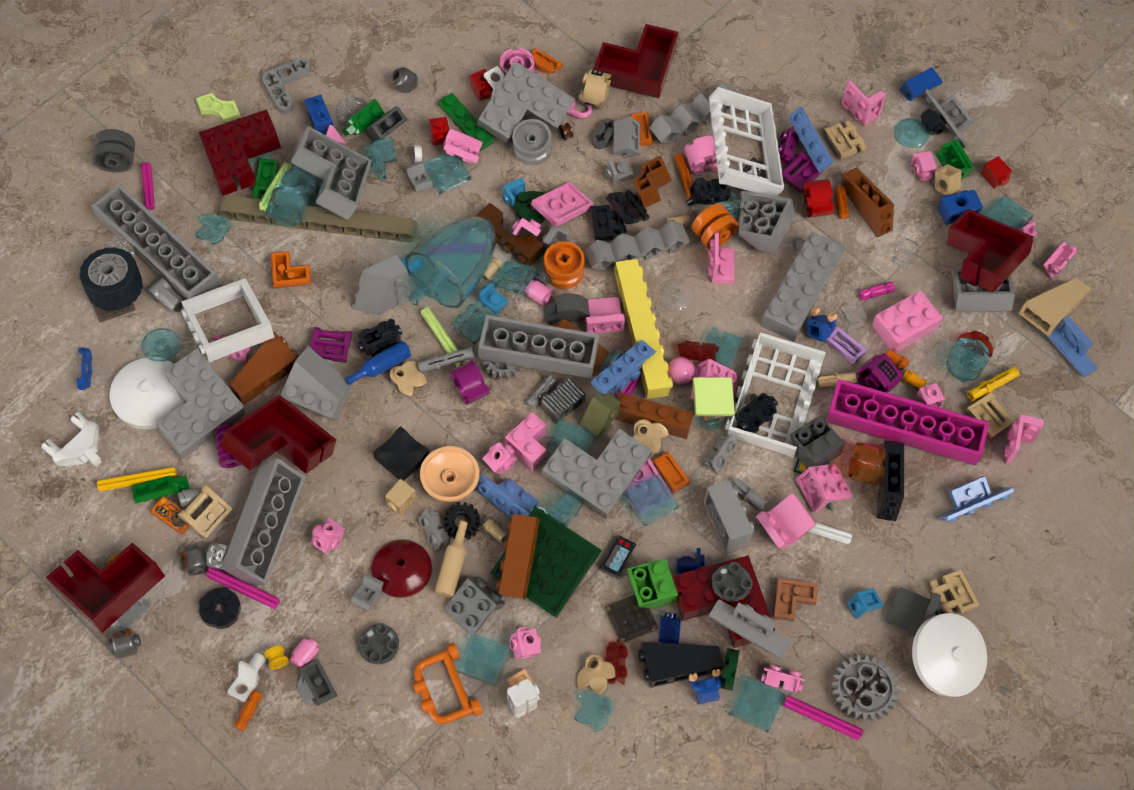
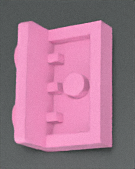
[443,128,483,163]
[512,218,543,236]

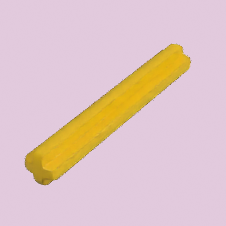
[97,467,177,491]

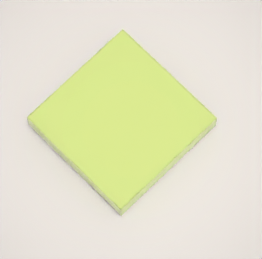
[693,377,735,416]

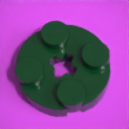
[515,191,546,224]
[721,648,740,691]

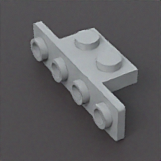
[925,89,974,148]
[709,600,790,659]

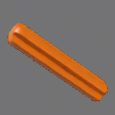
[674,153,694,199]

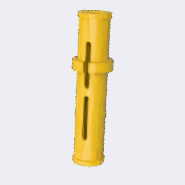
[967,366,1020,402]

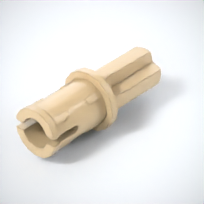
[818,371,857,388]

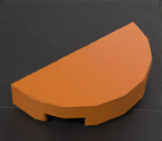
[532,48,563,73]

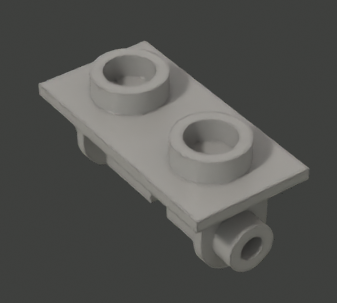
[703,433,737,474]
[419,508,450,552]
[111,597,151,632]

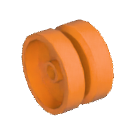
[691,203,739,249]
[544,241,585,289]

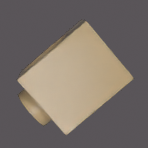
[935,164,961,195]
[385,479,417,515]

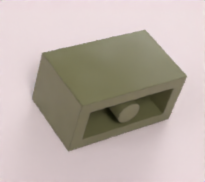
[580,392,621,437]

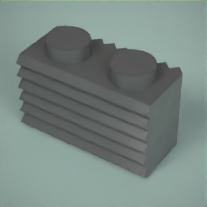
[366,106,407,143]
[541,379,586,424]

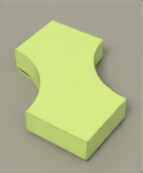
[196,93,241,123]

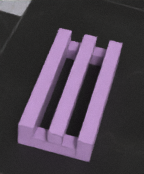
[825,327,867,365]

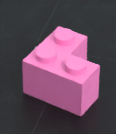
[505,412,546,472]

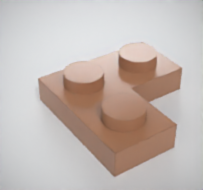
[773,578,818,621]

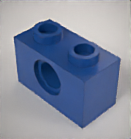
[304,95,334,135]
[937,189,983,225]

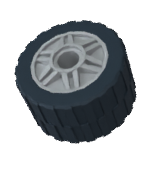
[79,247,143,311]

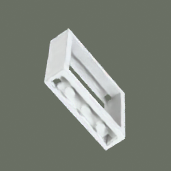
[181,278,274,362]

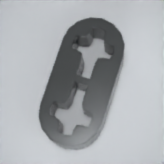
[592,119,615,149]

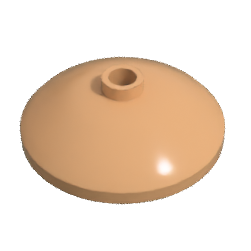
[420,446,479,502]

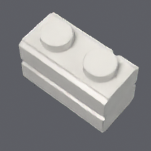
[507,679,540,719]

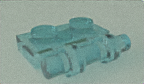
[451,301,499,345]
[700,327,742,369]

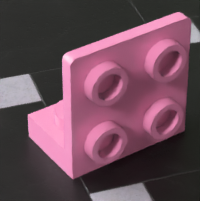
[842,80,886,126]
[708,233,734,284]
[584,297,625,334]
[690,359,739,402]
[1004,414,1044,465]
[796,464,853,513]
[756,493,816,549]

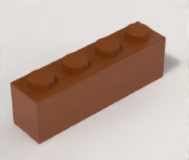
[615,392,694,439]
[497,514,540,600]

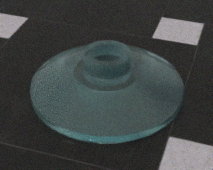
[894,118,929,148]
[142,328,181,362]

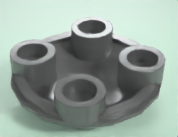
[712,562,752,602]
[358,623,399,664]

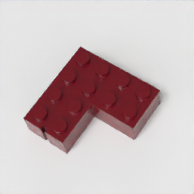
[593,24,679,98]
[199,109,281,196]
[947,209,1034,292]
[221,395,337,474]
[46,542,165,633]
[672,555,775,648]

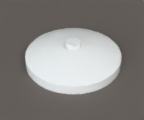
[109,357,185,429]
[912,613,987,697]

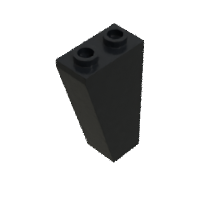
[876,440,904,521]
[638,642,724,688]

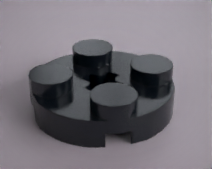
[199,587,241,629]

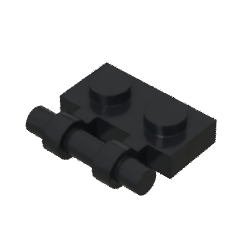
[606,190,650,225]
[592,205,627,241]

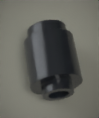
[920,109,945,135]

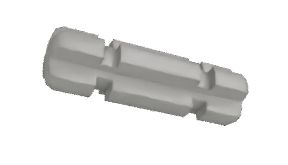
[527,375,556,408]

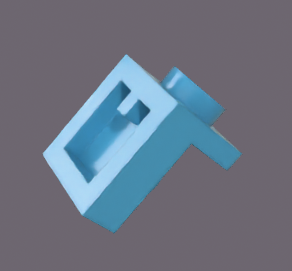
[502,177,525,208]
[479,282,509,316]
[847,588,884,619]

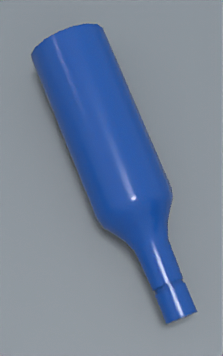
[345,341,411,385]

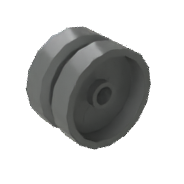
[92,129,135,173]

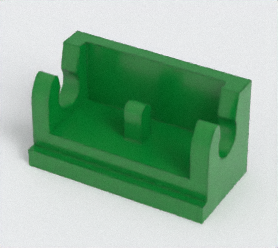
[936,139,974,179]

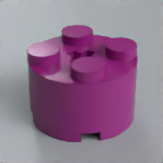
[449,360,490,405]

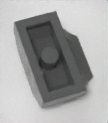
[296,659,337,706]

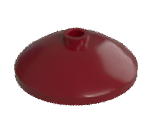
[372,540,432,598]

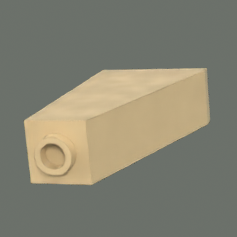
[1019,278,1091,336]

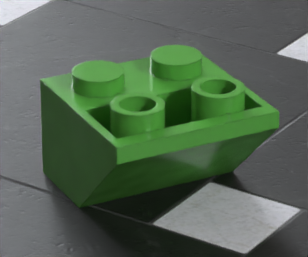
[627,558,678,608]

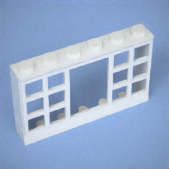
[709,87,784,196]
[725,332,826,458]

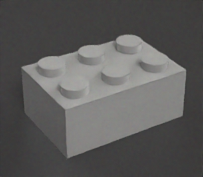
[704,480,754,554]

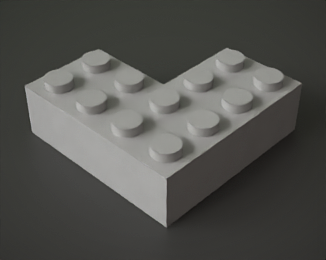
[476,61,575,143]
[291,126,372,220]
[156,349,245,459]
[542,429,652,519]

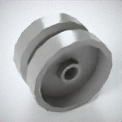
[512,119,552,166]

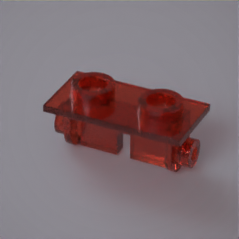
[678,340,719,362]
[606,639,628,685]

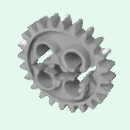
[831,655,900,722]

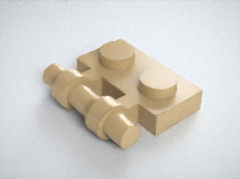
[824,121,867,159]
[929,570,979,614]

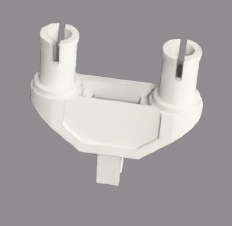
[41,412,102,467]

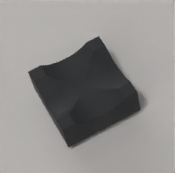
[373,426,429,481]

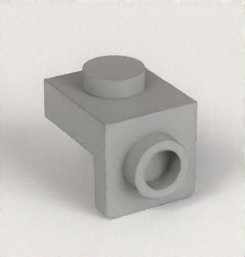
[406,162,433,192]
[541,226,569,252]
[351,574,383,611]

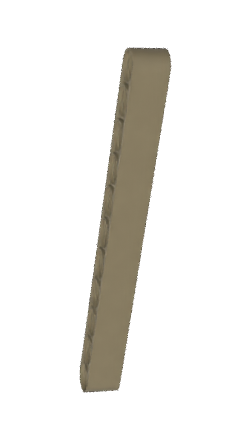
[218,195,417,242]

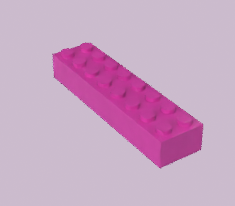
[826,379,989,465]

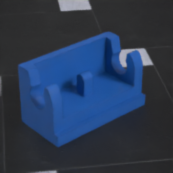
[899,67,943,101]

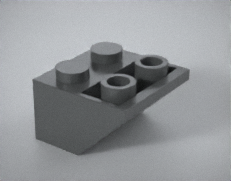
[790,415,845,469]

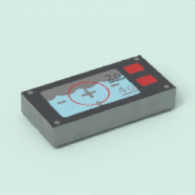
[600,535,636,579]

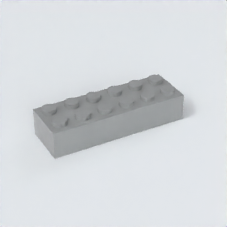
[761,231,845,342]
[478,315,599,379]
[221,458,306,585]

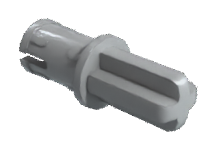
[731,478,767,511]

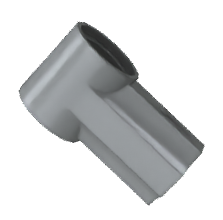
[147,277,184,313]

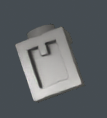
[605,160,633,184]

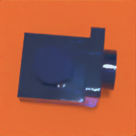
[675,548,705,574]
[658,612,681,644]

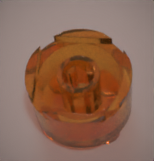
[849,442,886,485]

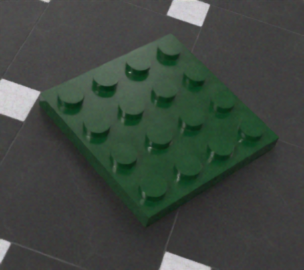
[490,506,602,618]

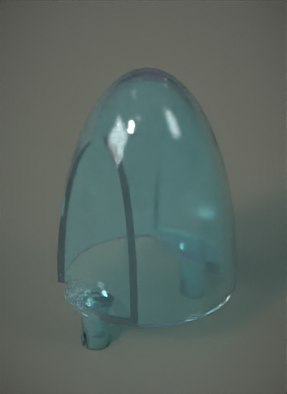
[405,216,496,308]

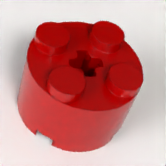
[803,179,834,218]

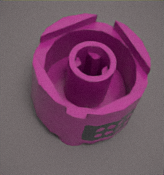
[856,353,903,393]

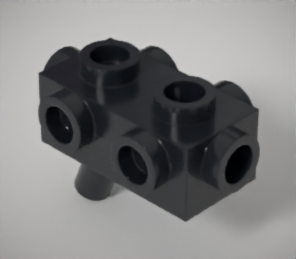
[686,177,731,206]
[357,319,403,356]
[735,392,778,433]

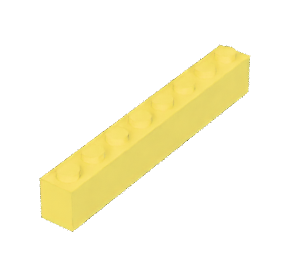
[614,259,673,399]

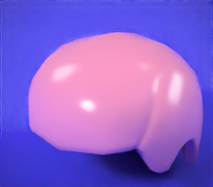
[667,357,696,386]

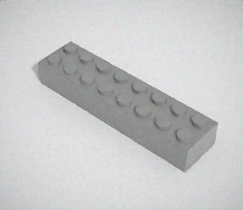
[91,184,220,300]

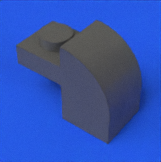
[545,293,590,325]

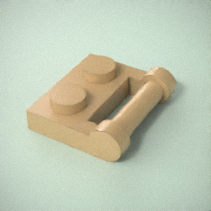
[966,392,1017,440]
[178,485,232,539]

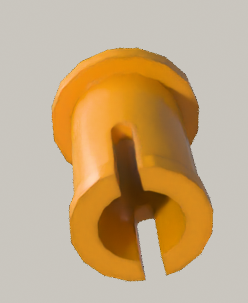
[902,369,928,389]

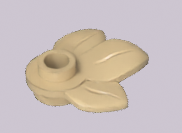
[389,361,427,396]
[632,419,669,453]
[577,654,615,694]

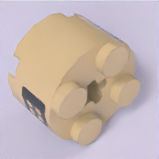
[579,69,611,108]

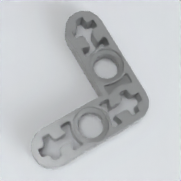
[262,58,311,114]

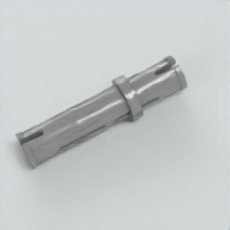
[418,346,476,373]

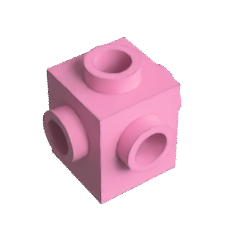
[482,442,518,474]
[311,518,345,554]
[510,627,541,660]

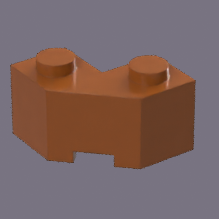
[633,155,672,208]

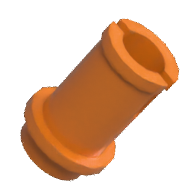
[886,349,910,370]

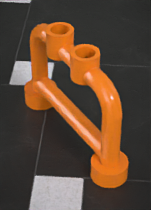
[412,642,483,724]

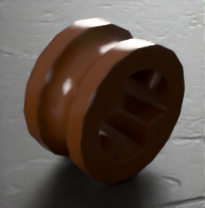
[559,122,574,140]

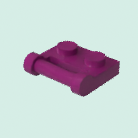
[782,151,824,193]
[310,327,353,363]

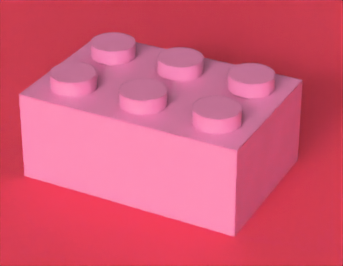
[872,290,943,353]

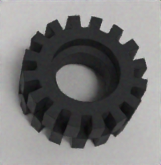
[444,502,480,540]

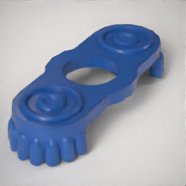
[76,347,92,390]

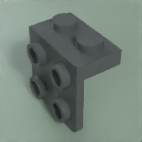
[445,577,506,634]
[886,587,942,635]

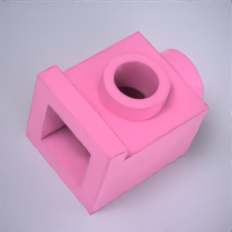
[910,151,937,181]

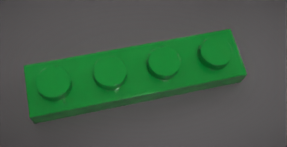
[438,93,494,152]

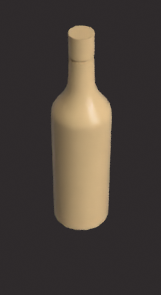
[435,521,468,598]

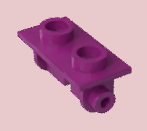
[778,126,799,164]

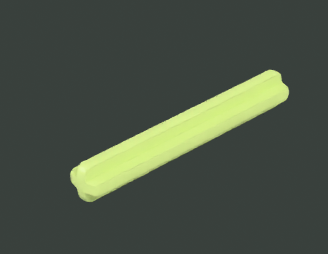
[259,162,292,211]
[421,307,466,367]

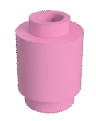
[525,280,553,306]
[290,638,319,668]

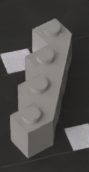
[649,82,738,144]
[585,221,690,271]

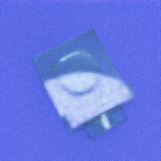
[715,193,740,217]

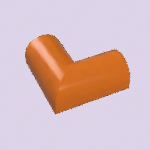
[271,251,312,288]

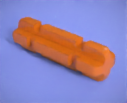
[835,186,849,219]
[234,690,263,731]

